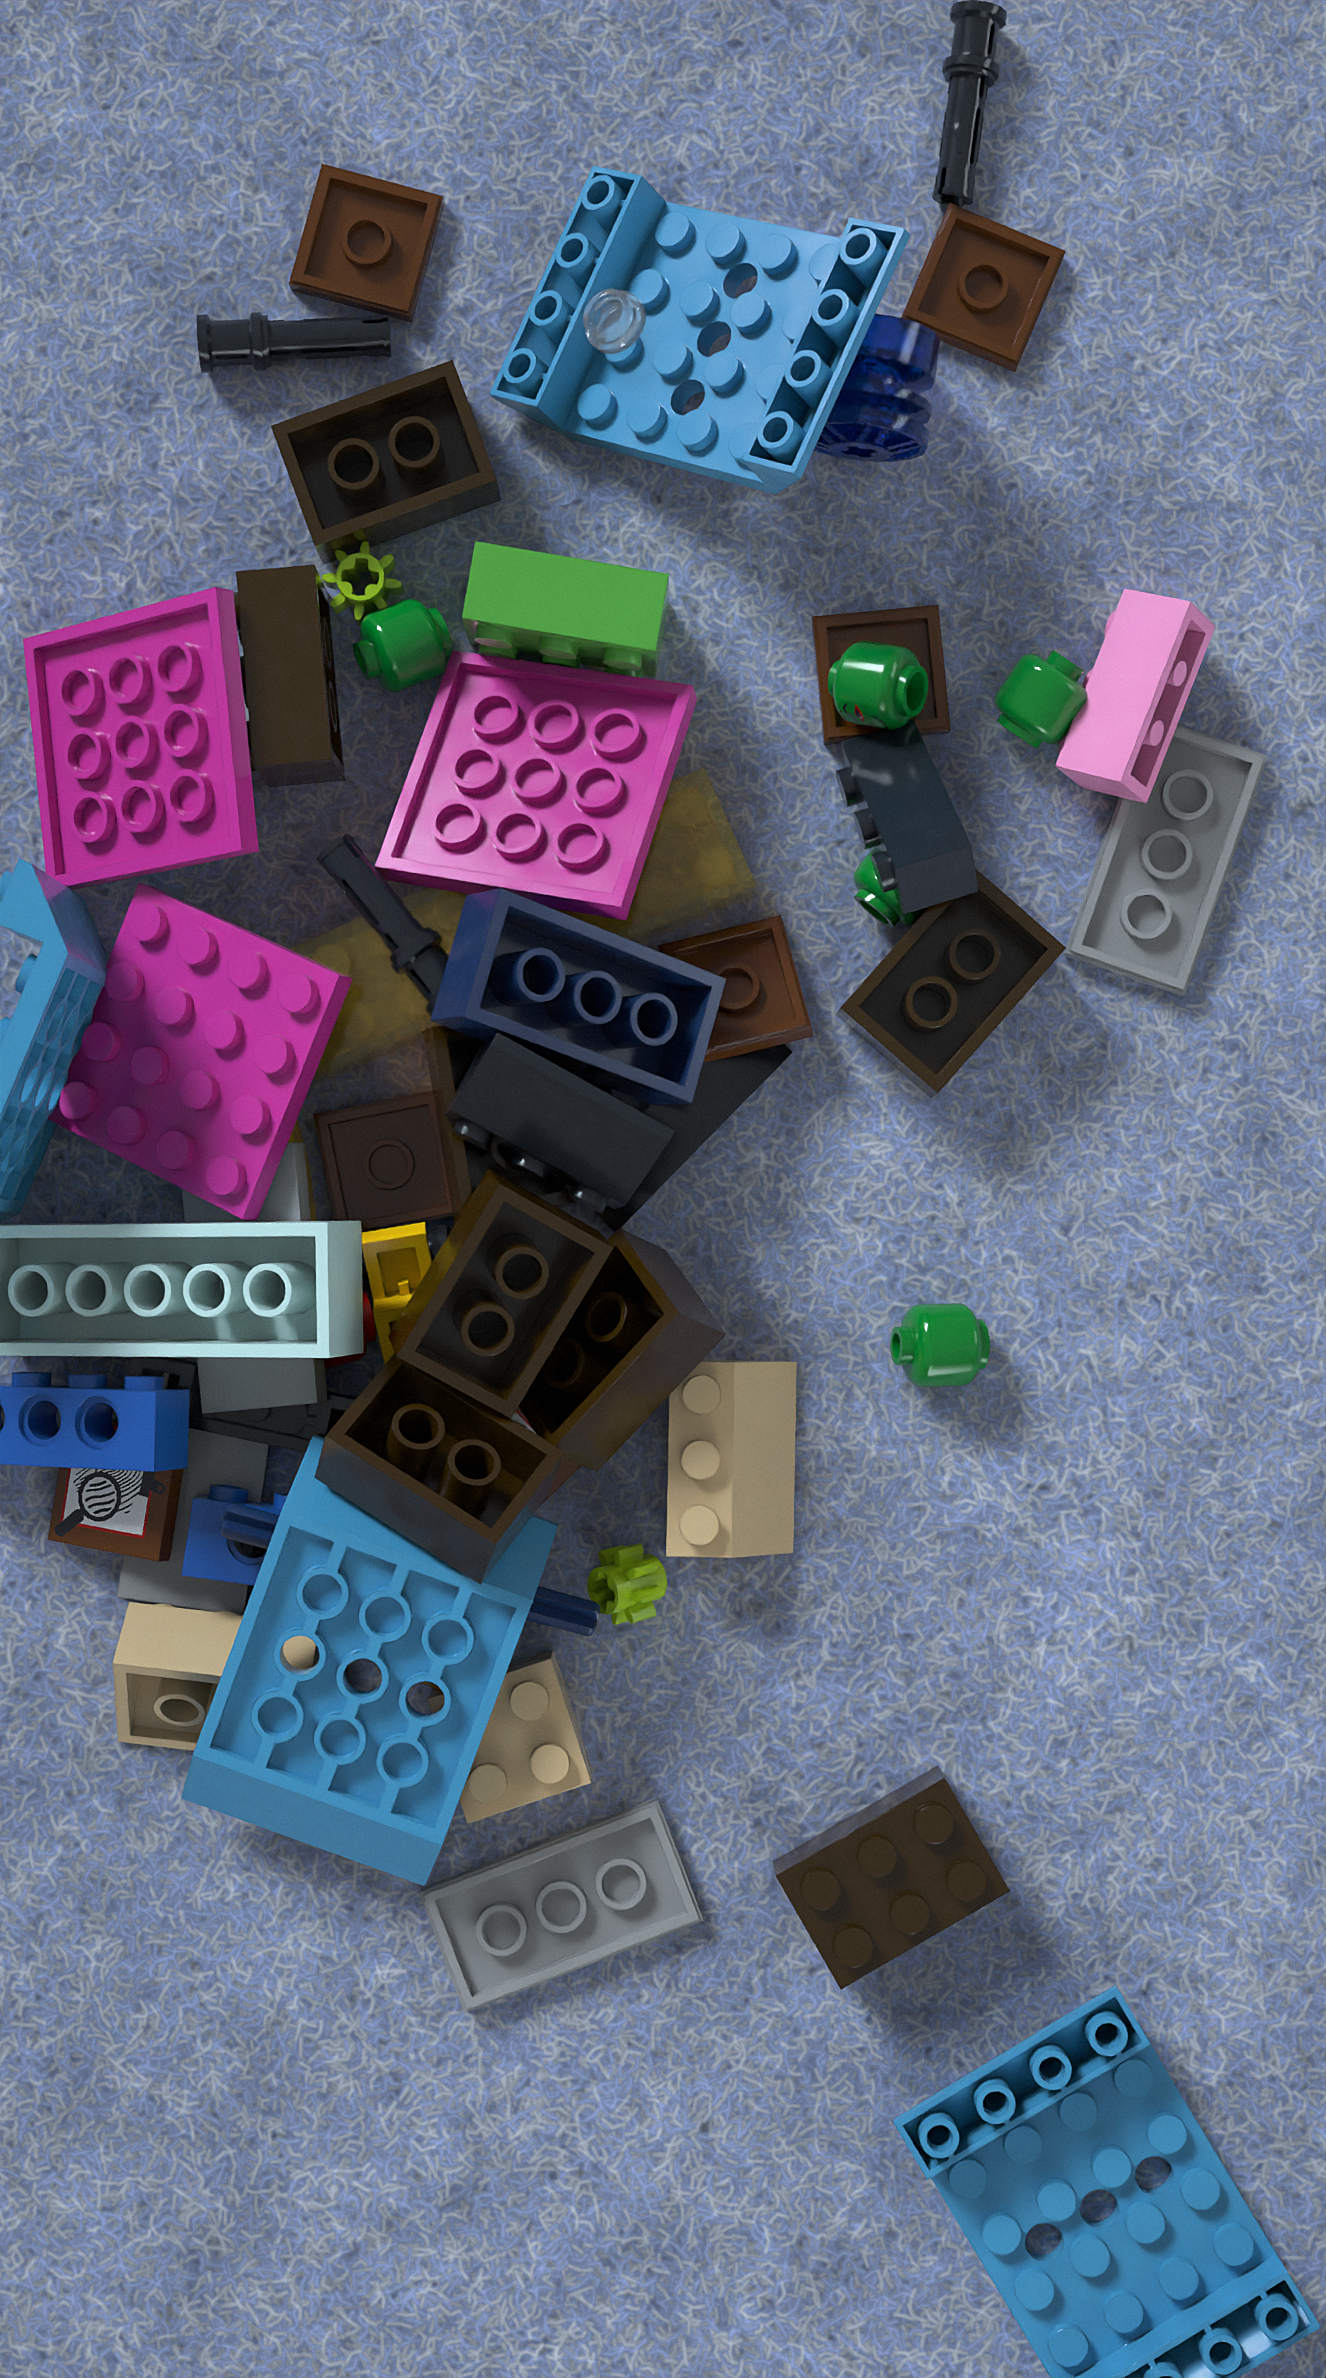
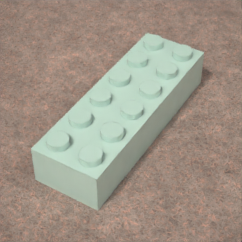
[0,1221,363,1358]

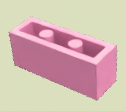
[1055,589,1216,804]

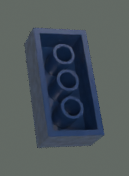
[430,888,726,1105]

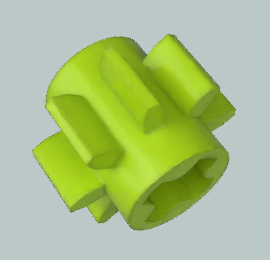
[322,541,404,626]
[587,1543,667,1625]

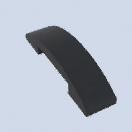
[591,1044,793,1232]
[128,1357,357,1453]

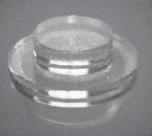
[583,289,646,354]

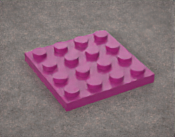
[23,587,259,890]
[375,651,697,920]
[48,883,353,1221]

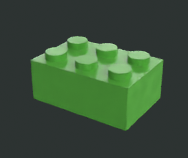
[462,541,669,678]

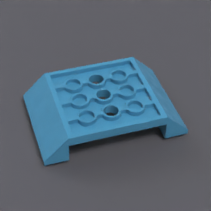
[489,166,910,494]
[0,859,109,1222]
[181,1435,559,1886]
[893,1985,1321,2378]

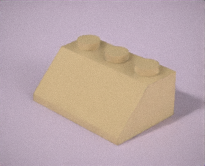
[666,1360,797,1558]
[112,1602,320,1751]

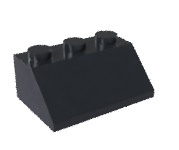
[444,1032,674,1213]

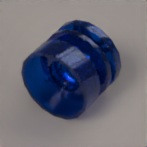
[814,314,940,462]

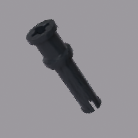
[932,0,1007,207]
[197,312,391,373]
[316,833,449,1017]

